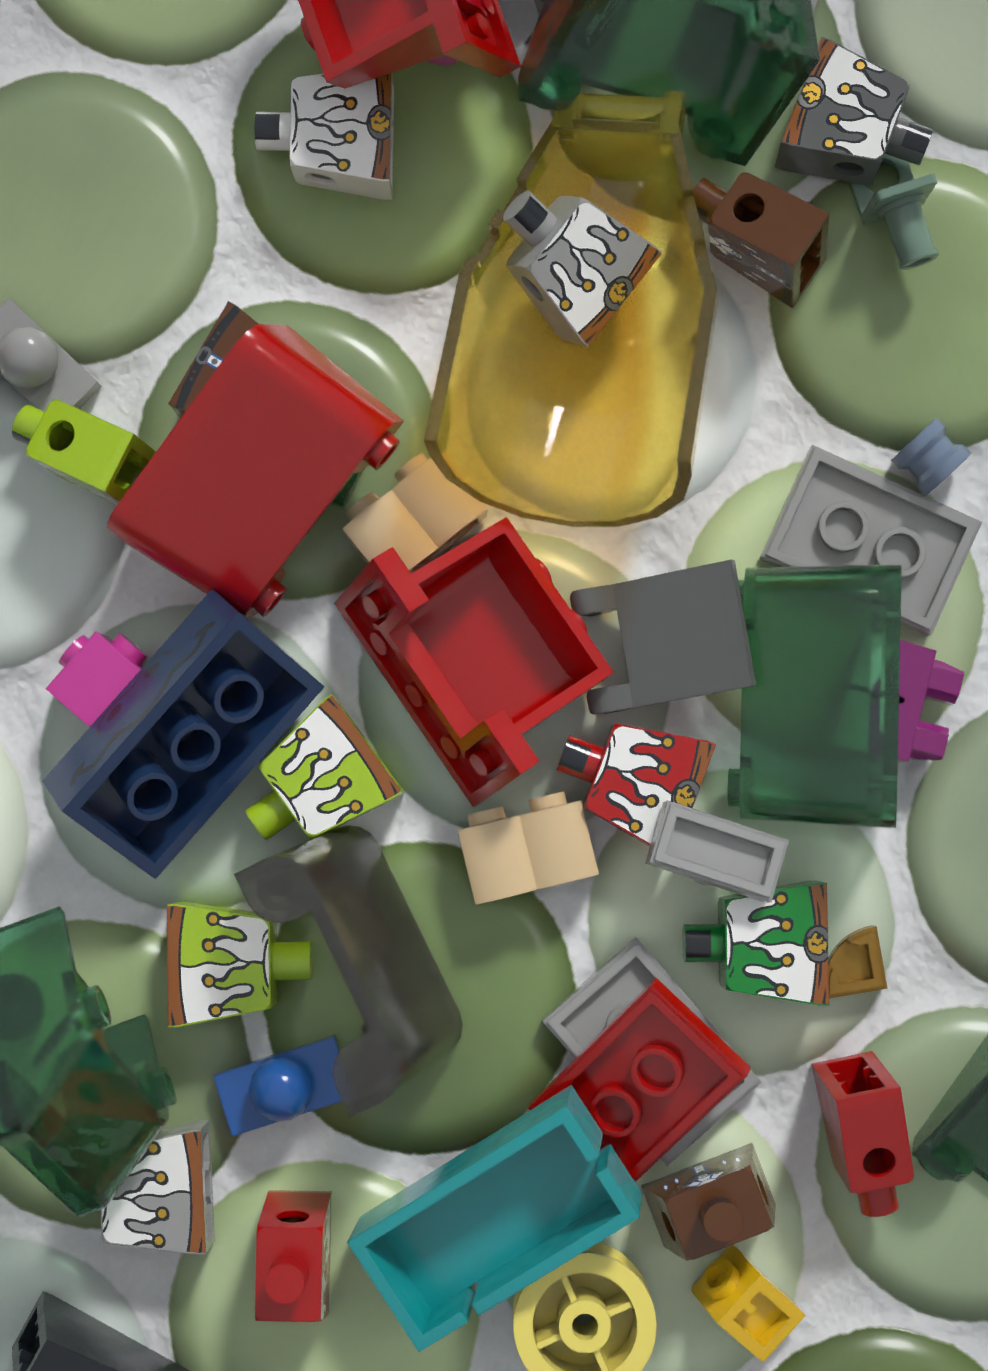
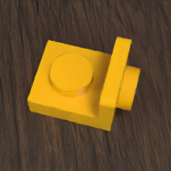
[691,1245,806,1362]

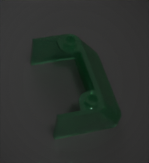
[0,906,177,1217]

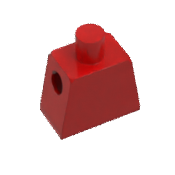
[811,1051,914,1217]

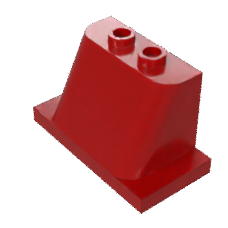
[298,0,521,89]
[334,517,614,808]

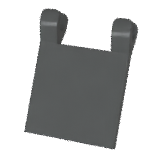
[570,559,756,714]

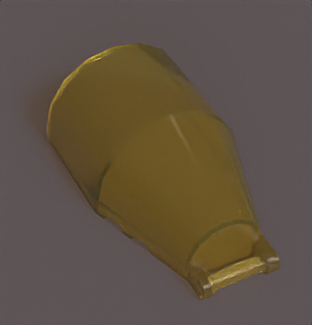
[424,86,718,527]

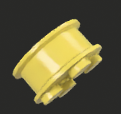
[513,1242,657,1371]

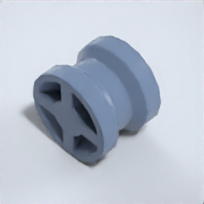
[891,418,972,496]

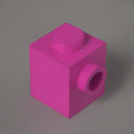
[45,631,148,727]

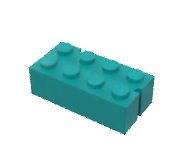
[347,1085,642,1352]

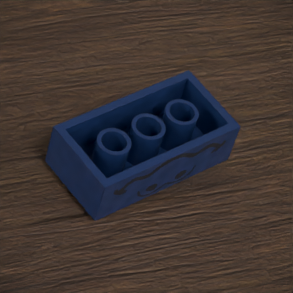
[42,589,325,879]

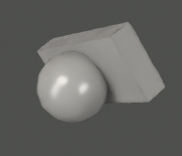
[0,298,101,412]
[645,800,789,903]

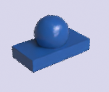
[213,1034,354,1137]

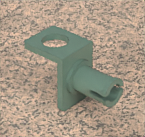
[849,154,939,270]

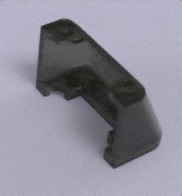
[234,825,463,1117]

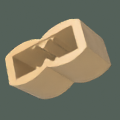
[342,451,488,573]
[457,791,599,905]

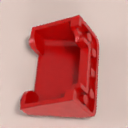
[107,324,404,618]

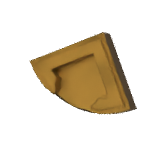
[828,925,888,998]

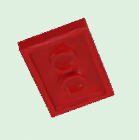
[528,978,751,1182]

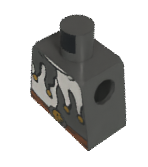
[774,37,934,185]

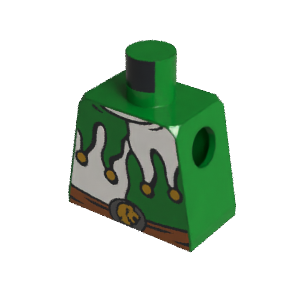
[682,881,829,1006]

